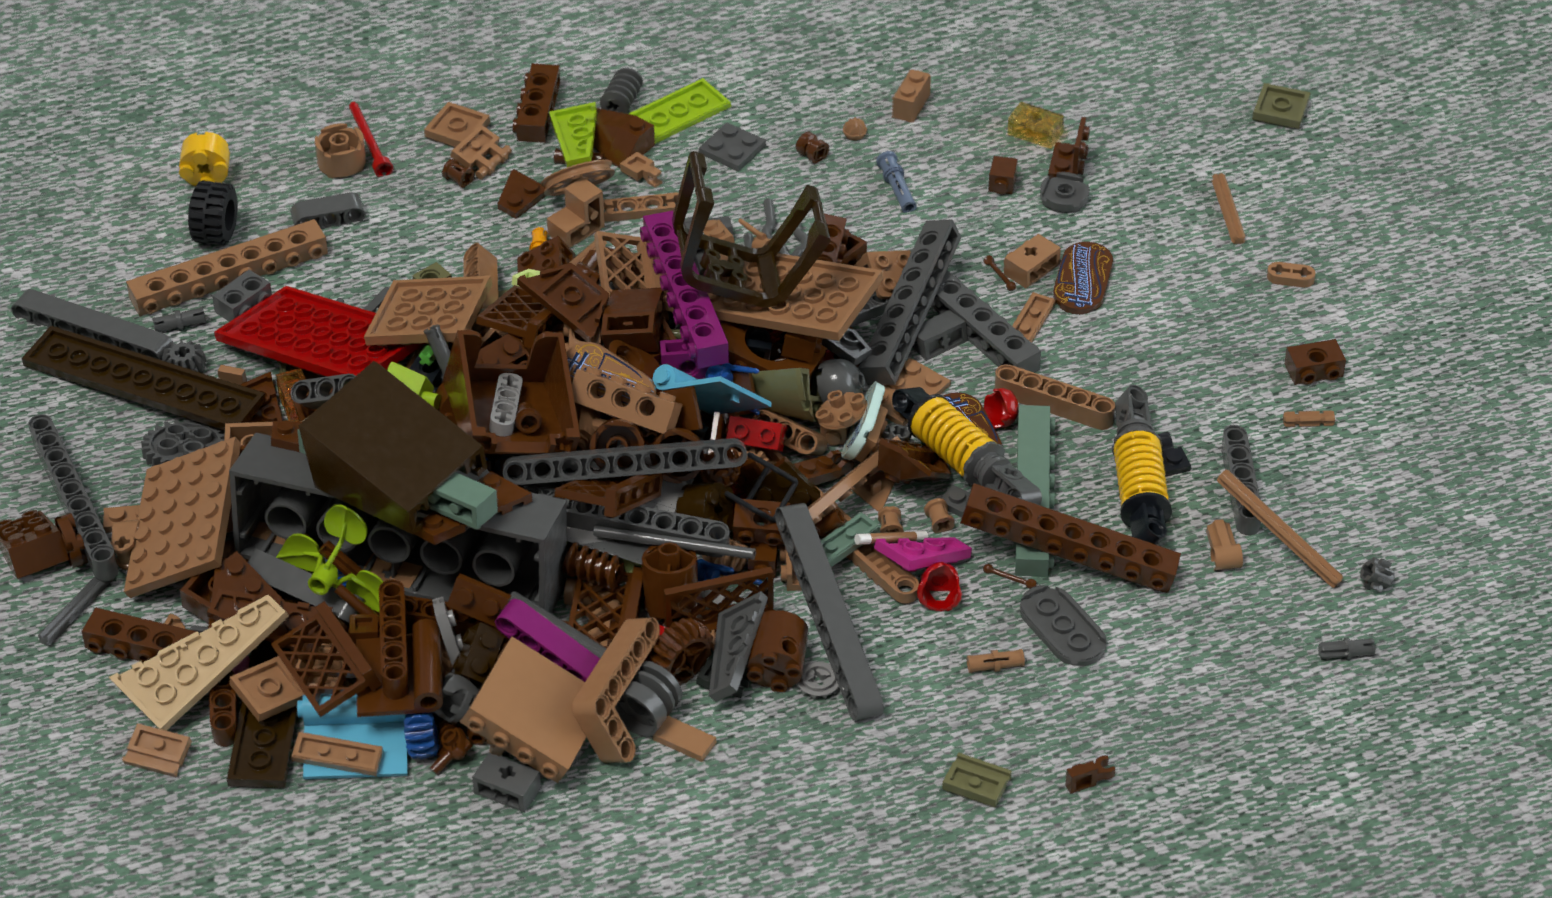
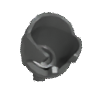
[431,672,479,724]

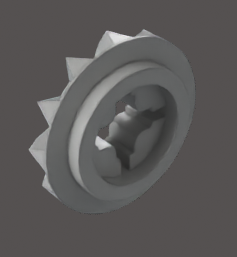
[797,661,839,700]

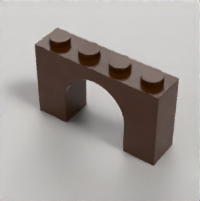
[720,321,827,383]

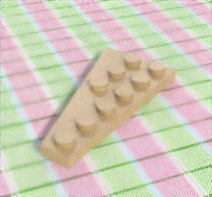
[109,595,289,731]

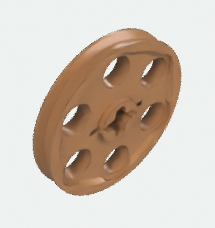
[541,160,615,196]

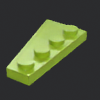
[549,102,597,167]

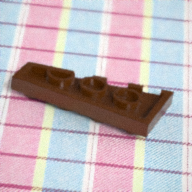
[415,472,532,545]
[207,589,333,652]

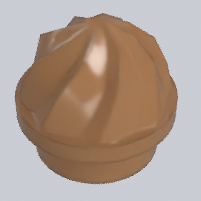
[843,117,867,141]

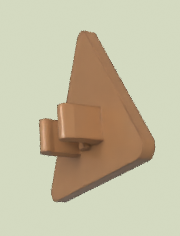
[843,472,895,511]

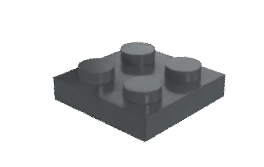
[699,122,766,172]

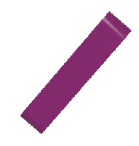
[495,599,600,682]

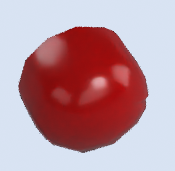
[984,388,1019,428]

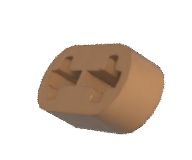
[1267,262,1316,287]

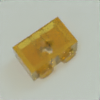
[1007,102,1064,149]

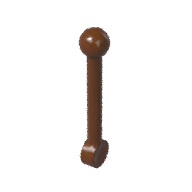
[984,255,1016,291]
[983,564,1037,589]

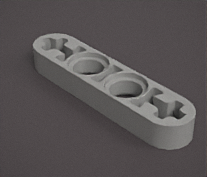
[489,373,523,437]

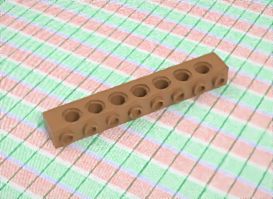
[126,219,328,316]

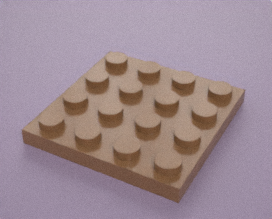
[364,276,493,346]

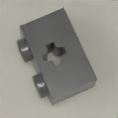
[472,753,541,813]

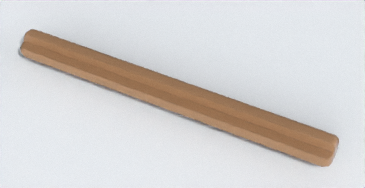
[1217,470,1343,588]

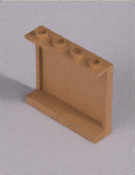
[460,637,586,783]

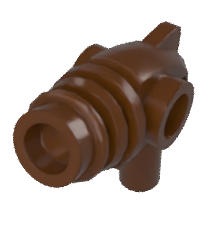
[430,718,472,775]

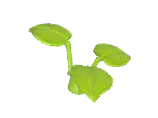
[276,505,383,612]

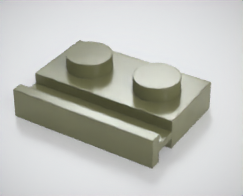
[942,752,1012,808]

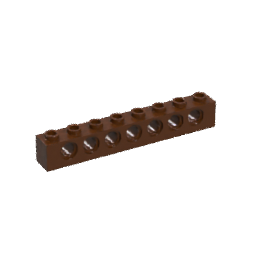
[781,213,850,363]
[960,483,1181,593]

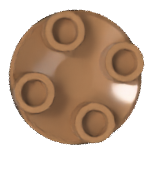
[815,390,867,430]

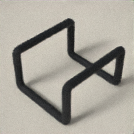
[725,452,798,523]

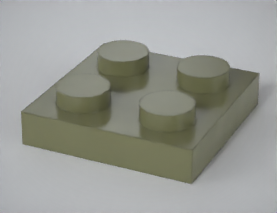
[1252,83,1311,129]

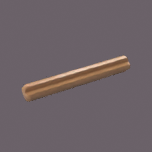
[1212,173,1245,244]

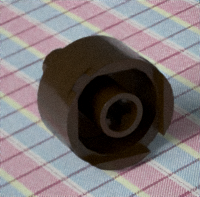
[676,482,734,530]

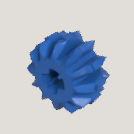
[404,712,439,759]

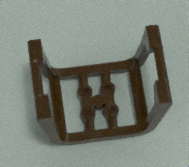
[672,151,831,308]

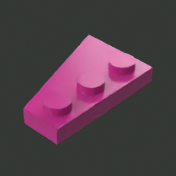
[874,537,972,572]

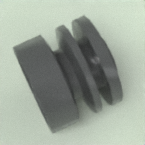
[614,661,682,737]

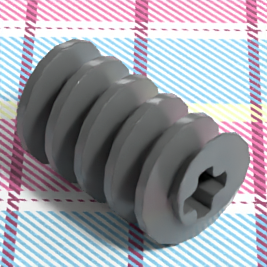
[600,68,643,114]

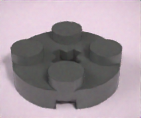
[1040,172,1090,213]

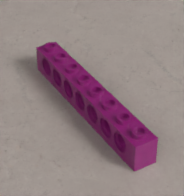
[640,211,728,369]

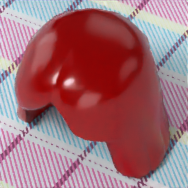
[917,562,962,612]

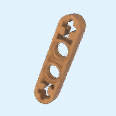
[603,193,679,222]

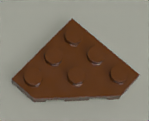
[208,551,285,629]

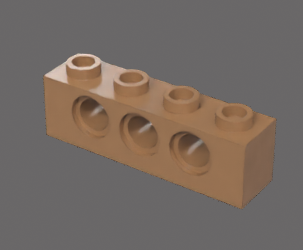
[572,366,683,434]

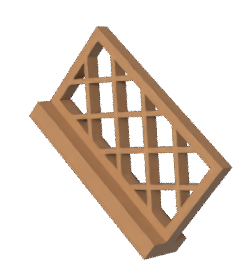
[594,231,669,322]

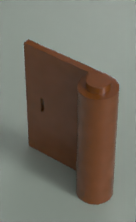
[356,619,443,717]

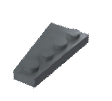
[709,591,768,702]

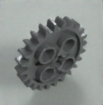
[141,418,225,466]

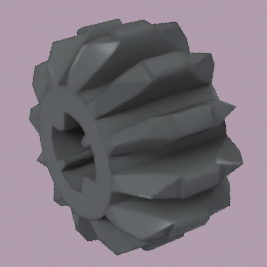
[162,340,206,373]

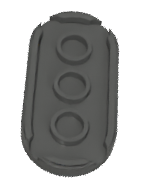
[1020,585,1106,666]

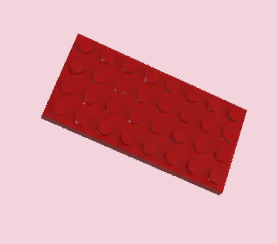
[214,286,426,377]

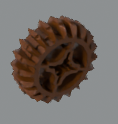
[646,618,714,686]

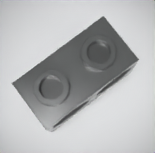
[212,270,272,322]

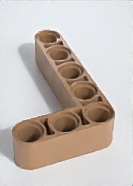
[572,617,660,763]

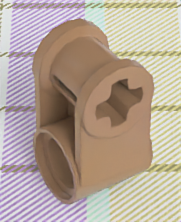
[111,520,140,570]

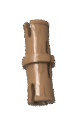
[966,649,1025,673]

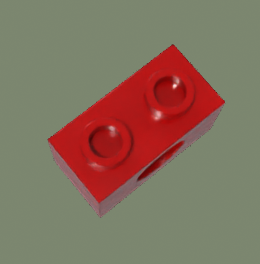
[726,416,787,451]

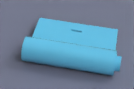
[652,364,771,415]
[297,694,408,779]

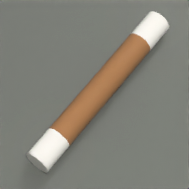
[854,531,928,545]

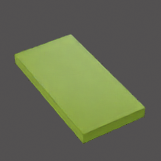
[629,78,731,144]

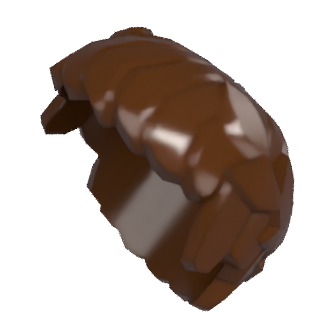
[700,448,741,487]

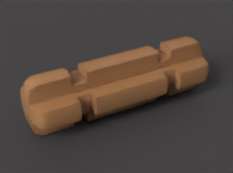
[1283,410,1335,427]

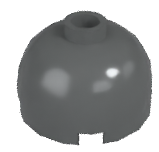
[817,359,865,403]

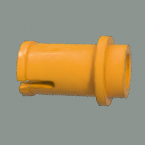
[529,227,548,250]

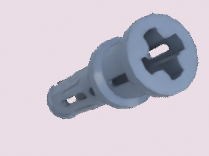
[876,151,917,213]

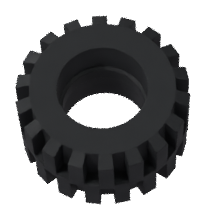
[188,181,238,246]

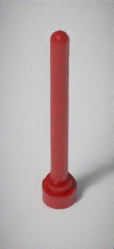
[349,102,394,177]

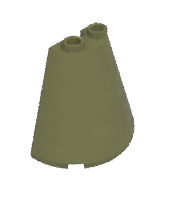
[752,368,823,423]

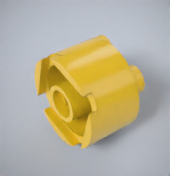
[179,132,230,186]

